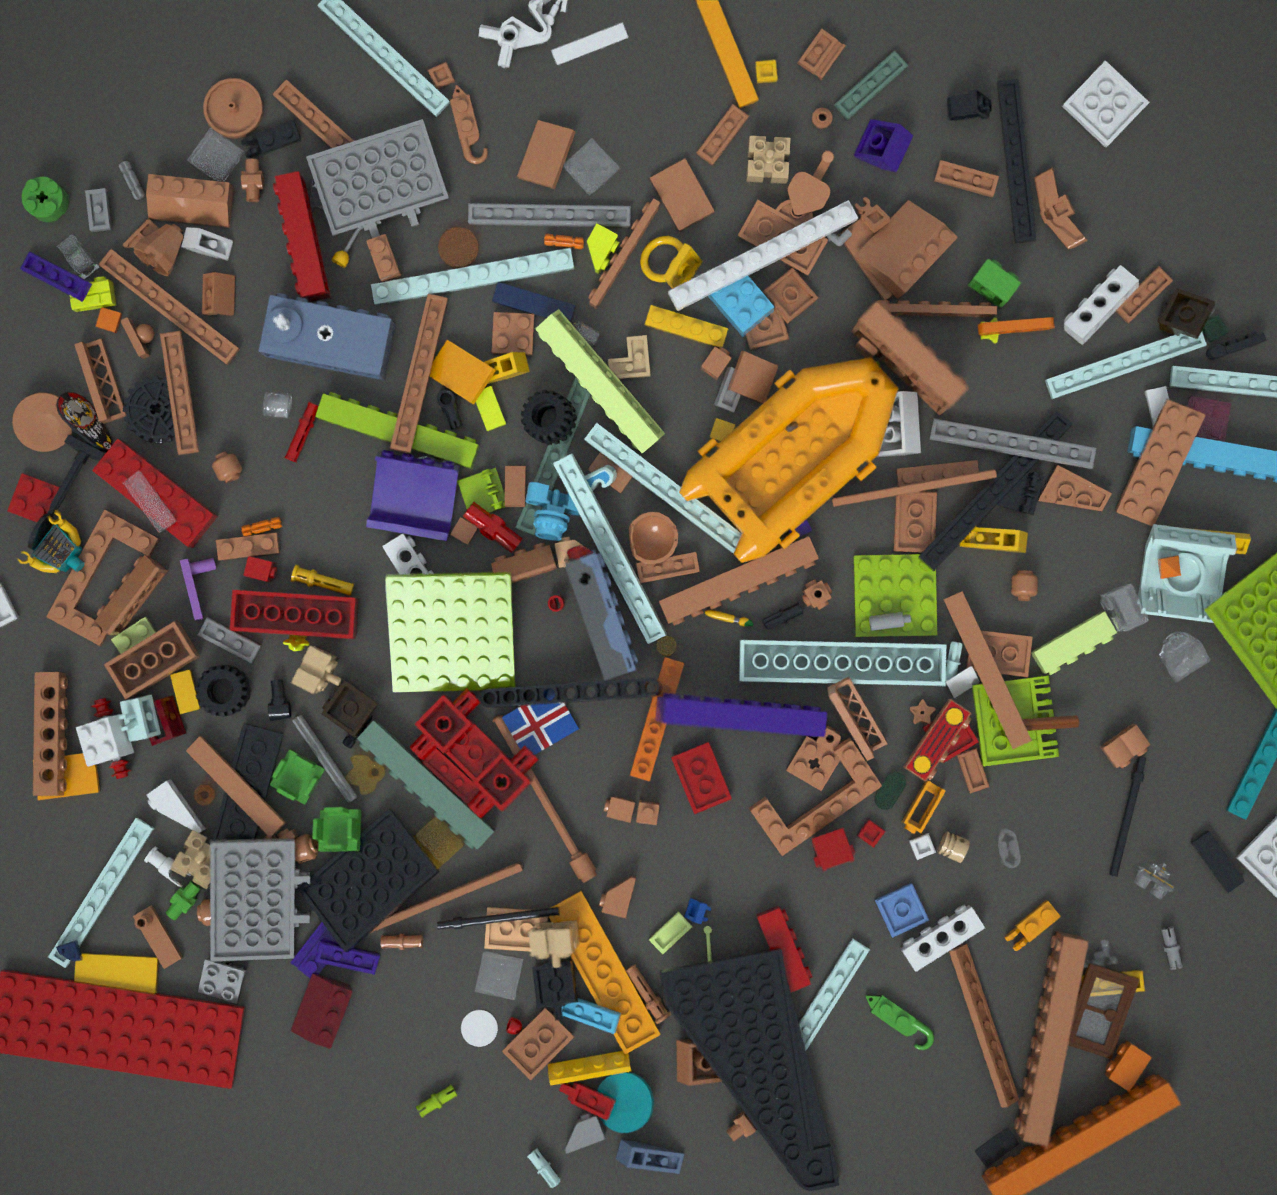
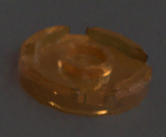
[438,227,479,268]

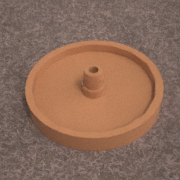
[203,78,264,139]
[13,392,72,452]

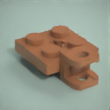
[786,725,841,791]

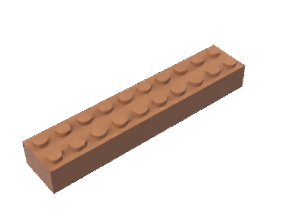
[1014,931,1088,1146]

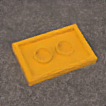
[430,340,496,405]
[37,753,100,800]

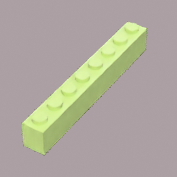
[536,309,665,453]

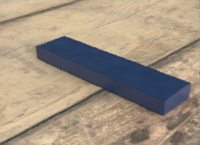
[492,282,576,323]

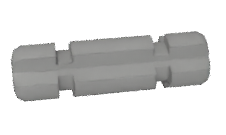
[119,161,145,200]

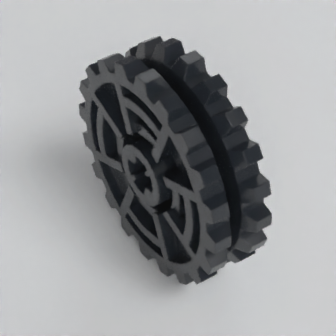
[122,376,175,444]

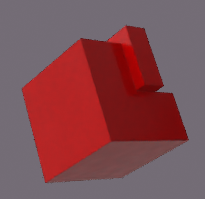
[812,828,855,872]

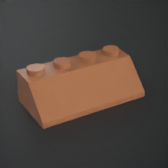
[146,174,234,228]
[95,555,169,635]

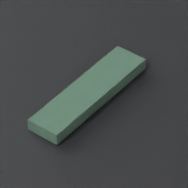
[834,51,908,121]

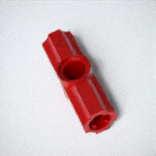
[463,502,523,553]

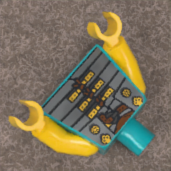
[17,510,85,573]

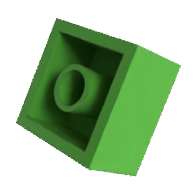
[968,259,1021,309]

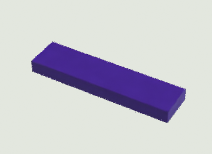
[20,251,92,302]

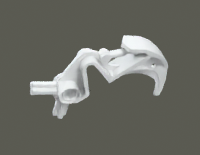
[479,0,569,68]

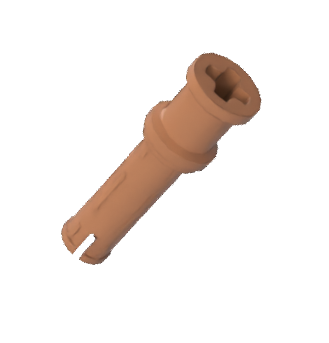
[626,964,671,1024]

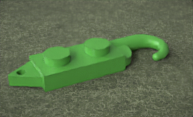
[865,994,934,1050]

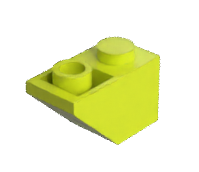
[587,223,620,274]

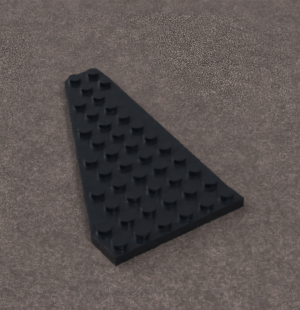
[660,948,839,1191]

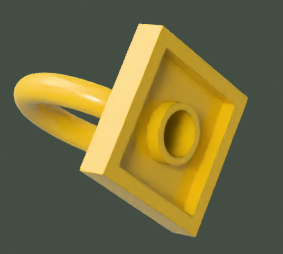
[640,236,703,289]

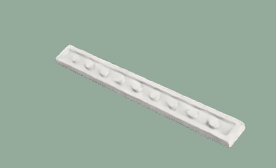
[668,200,858,311]

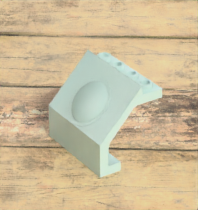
[1137,524,1237,623]

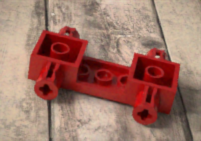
[409,688,539,818]

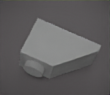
[565,1111,605,1154]

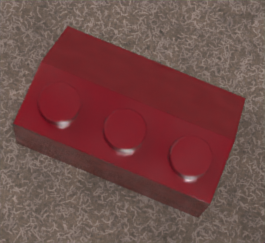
[290,973,353,1049]

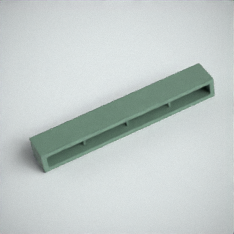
[357,720,495,850]

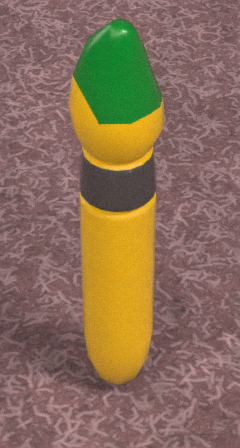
[705,610,754,627]

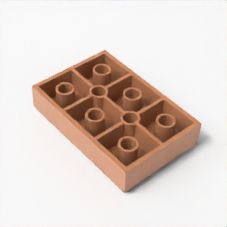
[851,302,968,415]

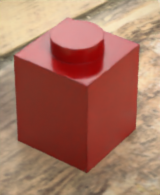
[243,556,277,582]

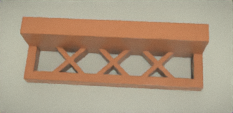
[74,339,127,424]
[827,677,888,761]

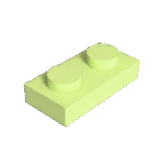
[111,617,156,654]

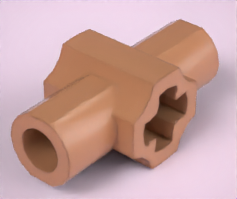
[241,159,264,202]
[726,1111,757,1142]

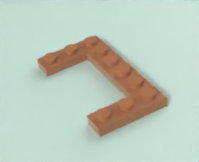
[46,510,160,646]
[749,738,882,856]

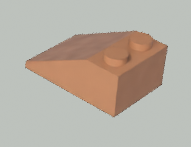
[676,1039,722,1086]

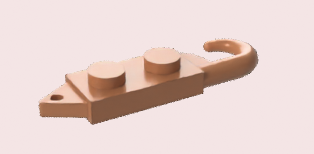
[450,85,488,164]

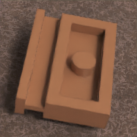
[798,29,846,80]

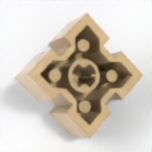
[746,136,791,184]
[291,646,342,694]
[171,830,210,889]
[529,921,579,967]

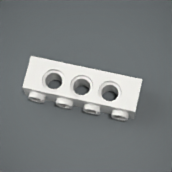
[1064,265,1139,345]
[382,534,434,574]
[900,905,985,972]

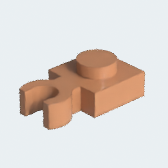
[855,197,890,233]

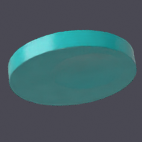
[597,1072,654,1133]

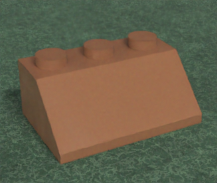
[491,542,558,584]

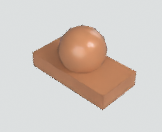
[121,317,154,359]

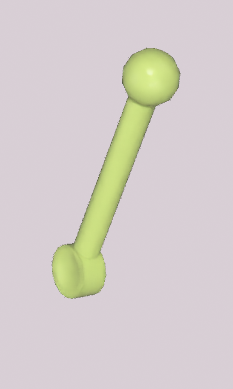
[704,926,712,961]

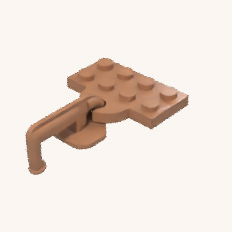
[737,151,834,276]

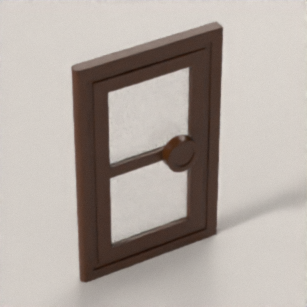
[1068,963,1140,1059]

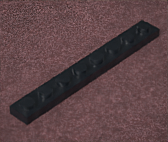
[997,79,1036,243]

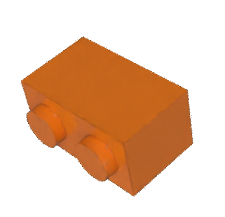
[1105,1040,1152,1092]

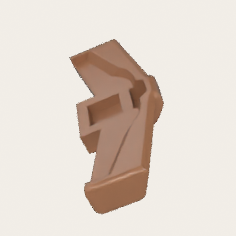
[1034,168,1088,249]

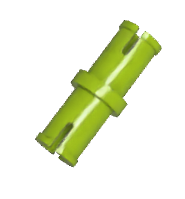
[416,1084,458,1118]

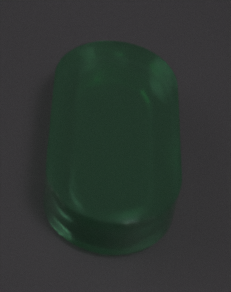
[874,772,906,810]

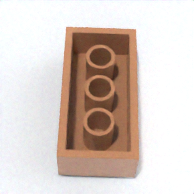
[104,621,200,699]

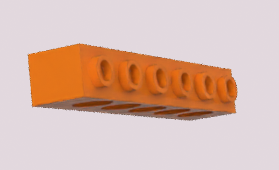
[630,657,684,781]

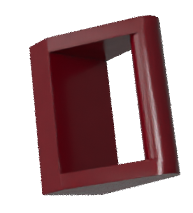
[149,695,186,746]

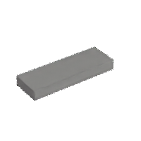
[198,617,262,663]

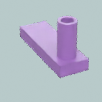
[180,558,216,621]

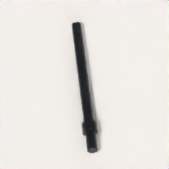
[1109,756,1146,877]
[437,907,560,930]

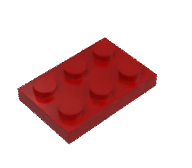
[671,742,732,814]

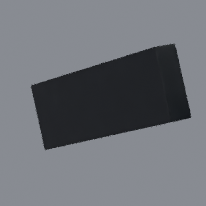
[1191,831,1245,893]

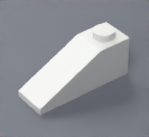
[147,780,206,833]

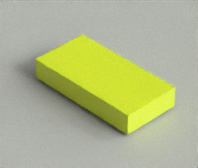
[476,386,506,432]

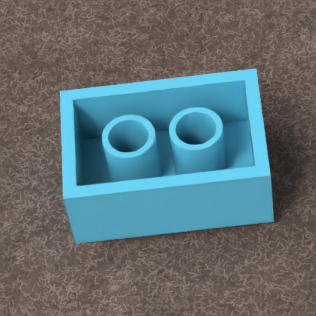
[708,276,775,337]

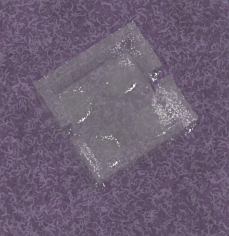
[1100,584,1149,632]

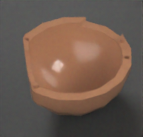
[629,512,678,564]

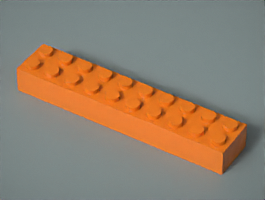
[982,1074,1180,1195]

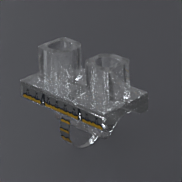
[1134,863,1175,899]

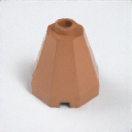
[134,224,184,277]

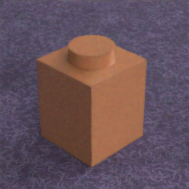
[701,347,732,380]
[604,796,635,823]
[636,800,659,825]

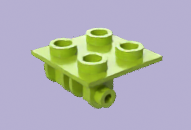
[458,468,505,513]

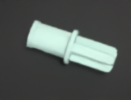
[946,641,963,681]
[527,1148,560,1188]

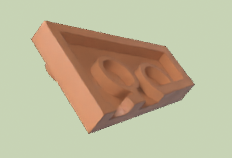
[1038,465,1112,511]

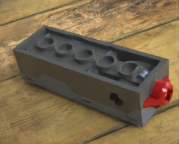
[564,545,638,680]

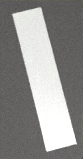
[551,23,628,65]

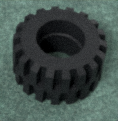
[521,390,577,445]
[195,665,251,717]

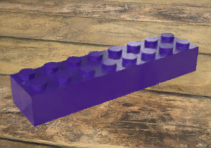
[655,693,827,737]

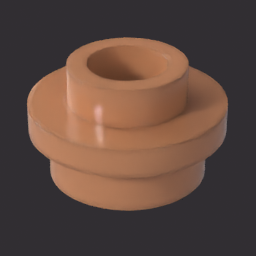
[812,108,832,129]

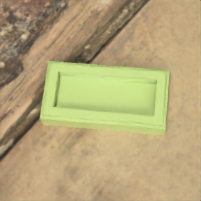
[649,911,693,954]

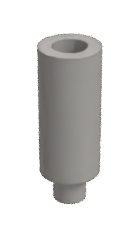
[869,612,911,631]

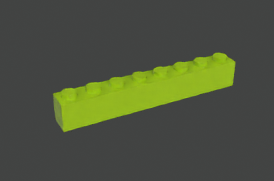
[315,392,480,469]

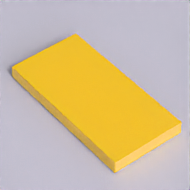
[74,953,159,994]

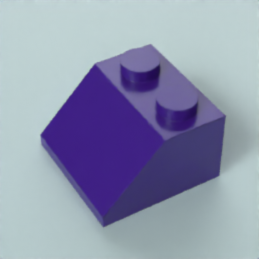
[854,119,914,172]

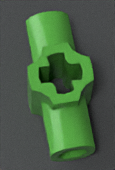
[165,880,201,920]

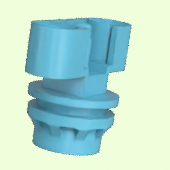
[525,482,580,541]

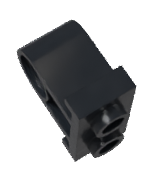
[947,90,992,121]

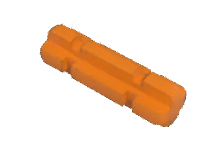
[544,234,584,249]
[241,517,282,536]

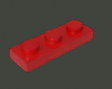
[422,748,480,804]

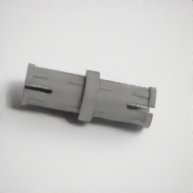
[1161,926,1183,970]

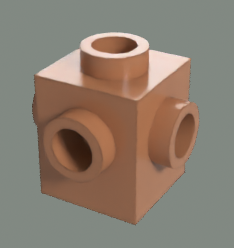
[802,579,832,610]

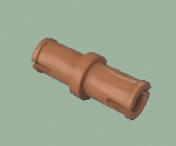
[381,933,423,950]

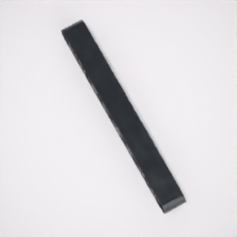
[479,678,662,708]

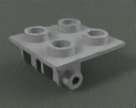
[198,958,247,1004]

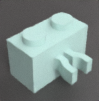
[119,694,161,742]

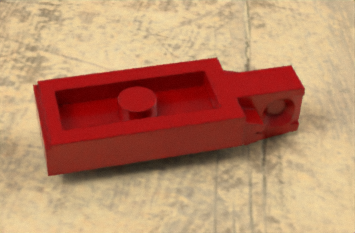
[559,1082,616,1120]

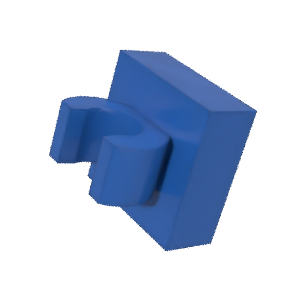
[685,898,711,924]

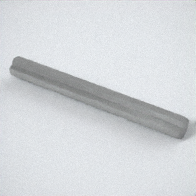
[292,715,357,803]

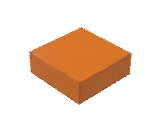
[96,307,122,333]

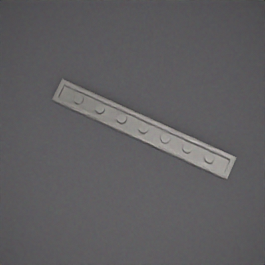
[468,203,631,227]
[930,418,1096,469]

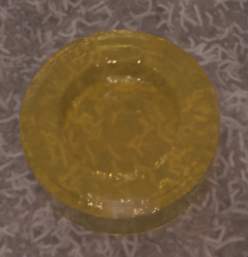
[656,636,677,656]

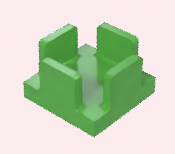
[270,749,325,805]
[313,807,361,852]

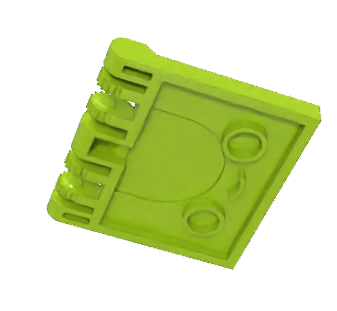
[972,675,1059,766]

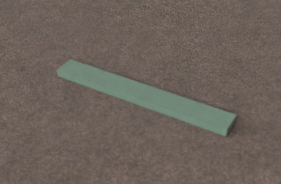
[515,377,591,535]

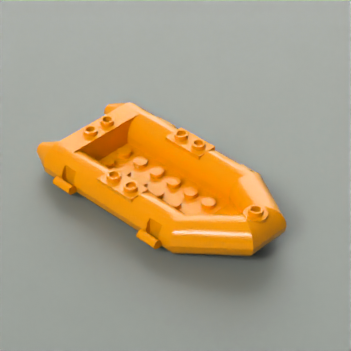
[679,357,898,563]

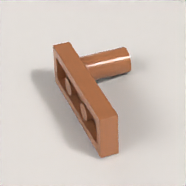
[133,905,183,969]

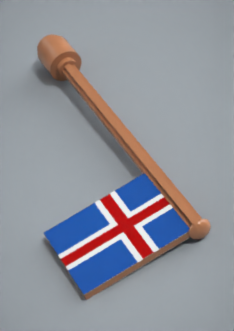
[493,689,597,883]

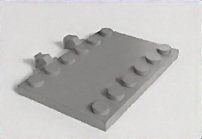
[306,119,449,238]
[210,839,310,961]

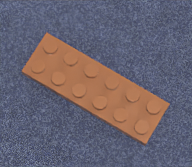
[1115,398,1206,526]

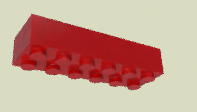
[273,171,331,302]
[92,439,218,548]
[230,590,359,639]

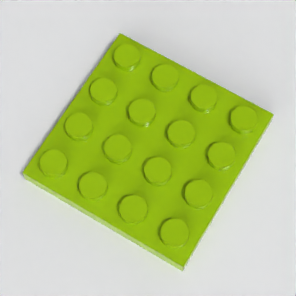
[853,554,937,637]

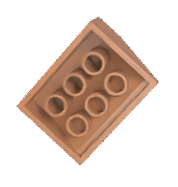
[855,200,958,299]

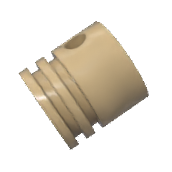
[937,831,970,863]

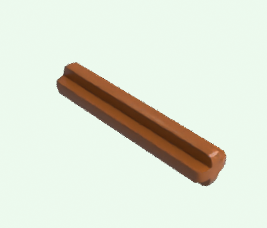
[1022,715,1079,731]

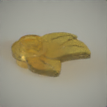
[345,755,385,795]

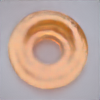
[194,785,215,805]

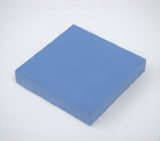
[875,883,929,938]

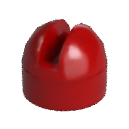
[548,595,565,612]
[506,1017,523,1034]

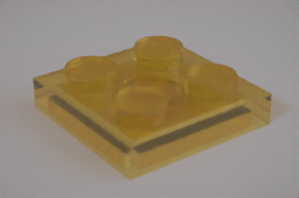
[413,816,464,869]

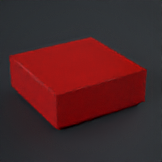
[857,819,886,848]

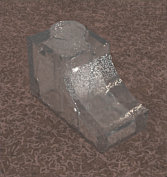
[57,234,100,279]

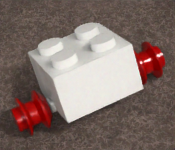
[76,698,134,779]

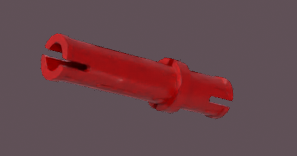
[284,402,319,463]

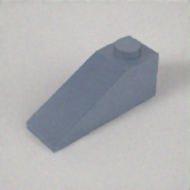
[616,1139,684,1174]

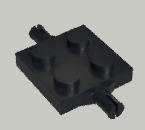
[532,954,578,1021]

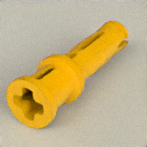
[291,565,354,596]

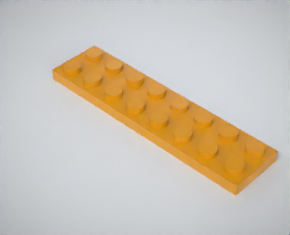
[549,890,661,1054]

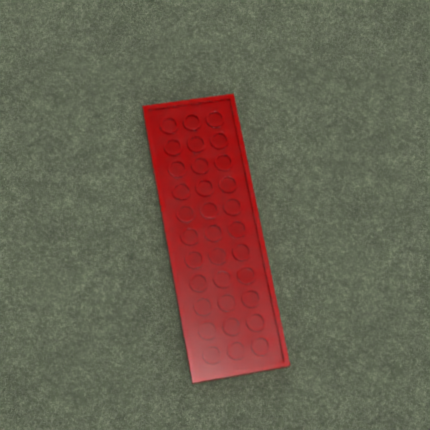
[0,969,245,1089]

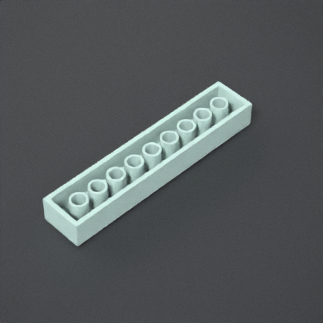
[739,640,946,686]

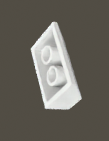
[877,391,921,457]

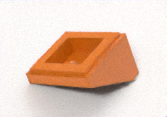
[1157,555,1181,579]

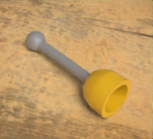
[331,227,363,268]

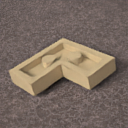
[608,335,650,379]

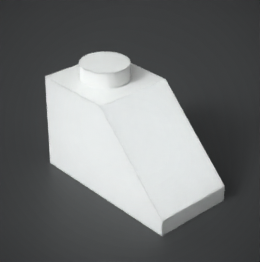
[181,227,233,260]

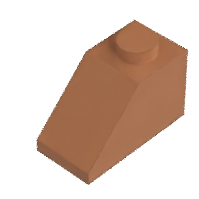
[599,875,636,918]

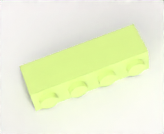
[1031,612,1117,675]

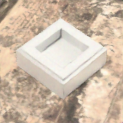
[909,833,936,860]

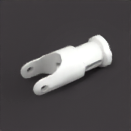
[144,846,191,887]

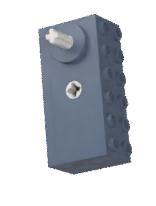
[259,293,396,380]

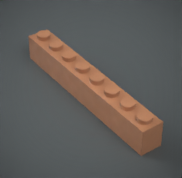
[659,536,819,626]

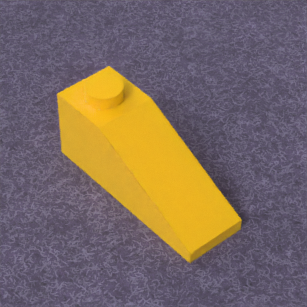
[484,352,530,384]
[960,527,1028,553]

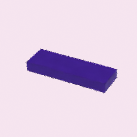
[315,940,380,975]

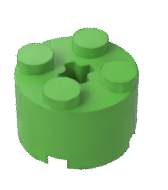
[22,177,69,222]

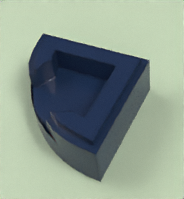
[56,940,83,961]

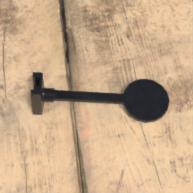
[28,435,105,550]

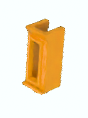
[901,780,946,834]

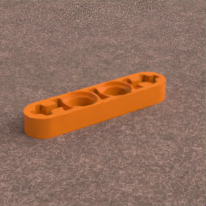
[977,317,1055,336]

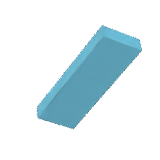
[562,998,621,1034]

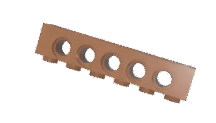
[33,672,68,796]

